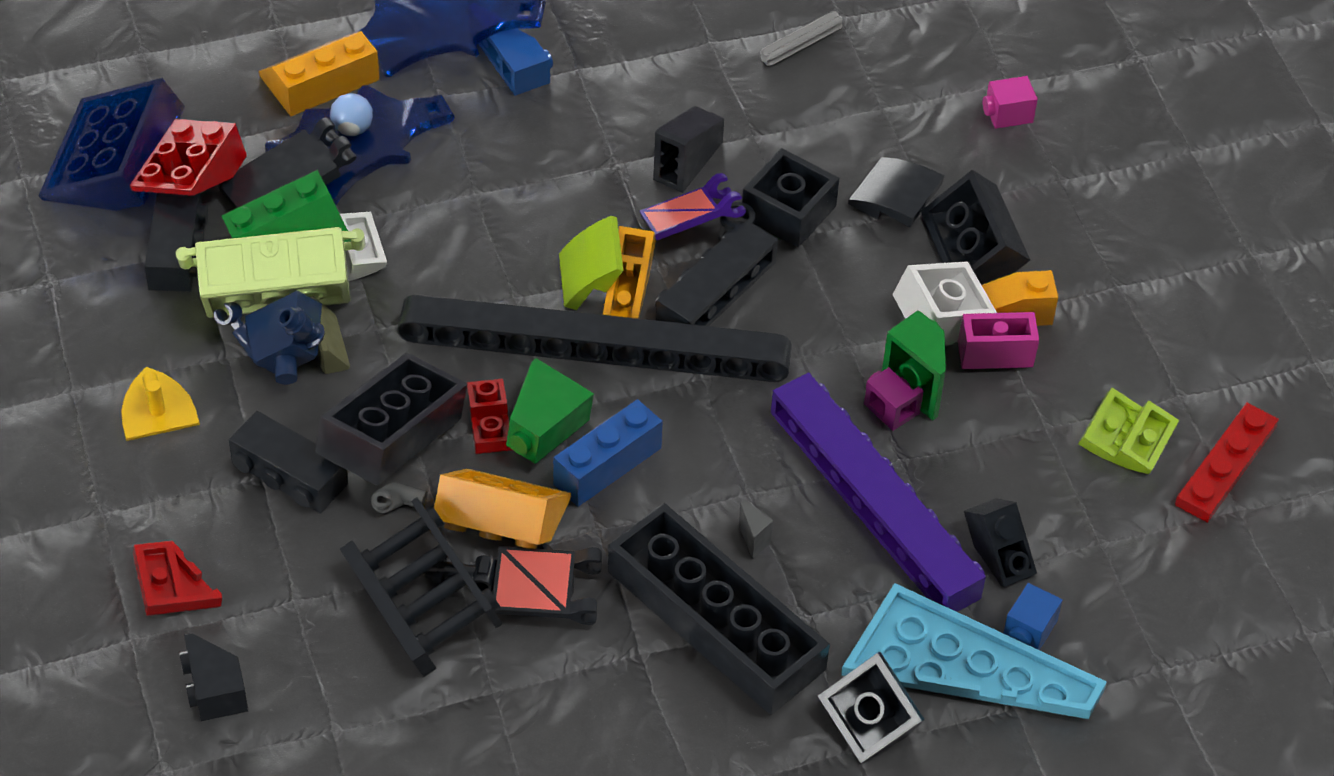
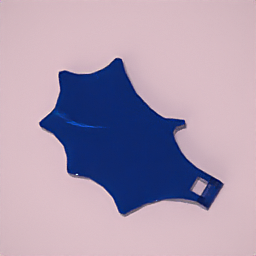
[358,0,546,77]
[265,85,455,205]

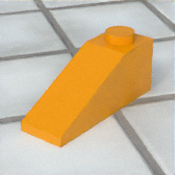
[603,226,656,319]
[981,270,1058,326]

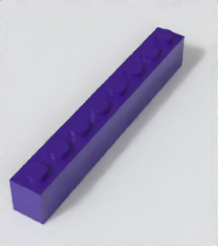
[771,372,986,612]

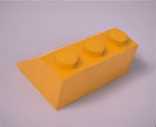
[259,31,380,117]
[434,468,571,549]

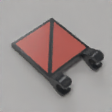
[493,546,602,625]

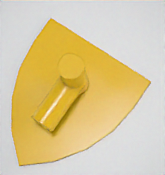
[121,367,200,441]

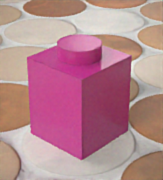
[982,76,1038,129]

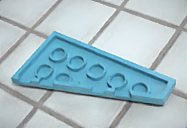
[841,583,1107,719]

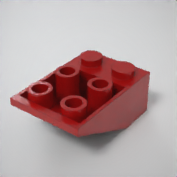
[130,119,247,196]

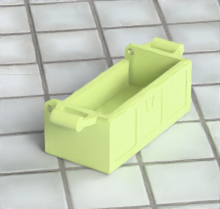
[176,227,366,318]

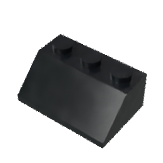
[921,170,1030,285]

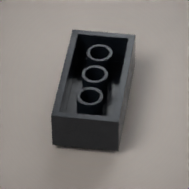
[315,352,468,486]

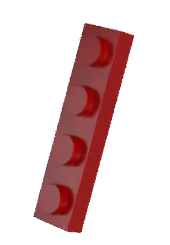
[1175,402,1279,523]

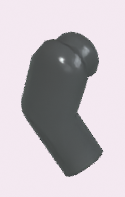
[371,482,428,513]

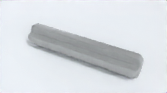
[760,11,843,66]

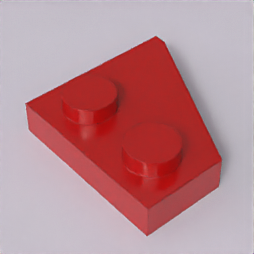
[133,541,222,616]

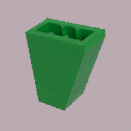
[506,358,594,464]

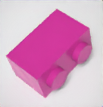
[958,312,1039,369]

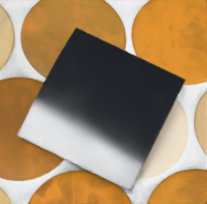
[848,157,944,227]

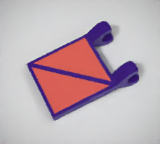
[639,173,746,240]

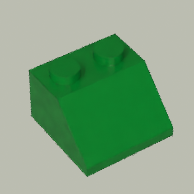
[882,310,946,421]

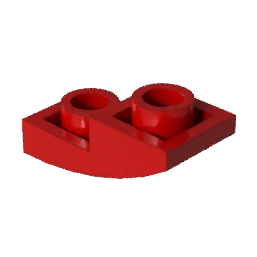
[467,379,512,454]

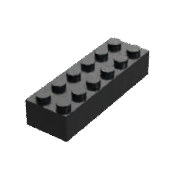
[608,503,830,715]

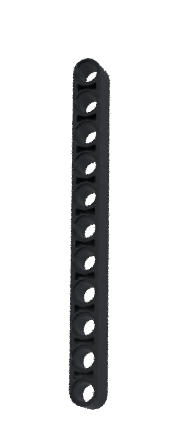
[397,295,792,382]

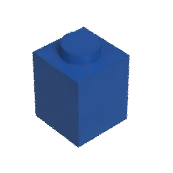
[1003,583,1063,650]

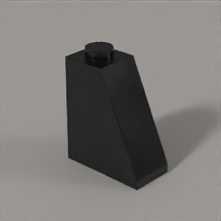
[653,106,724,193]

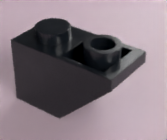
[964,498,1037,587]
[179,633,249,721]

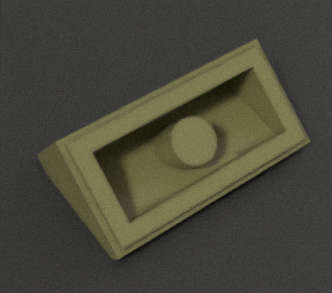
[310,296,350,374]

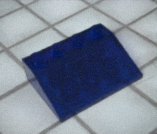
[38,78,185,211]

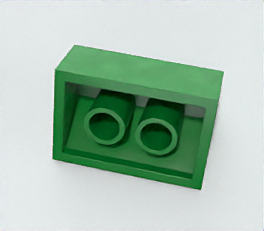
[222,170,351,242]

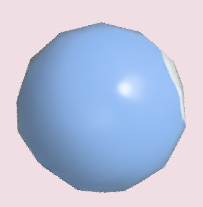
[330,93,373,136]

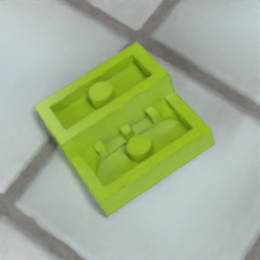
[559,216,623,310]
[1078,388,1179,474]

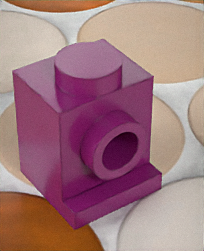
[864,367,924,431]

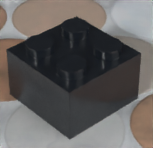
[741,148,840,248]

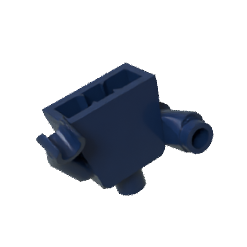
[214,290,325,385]

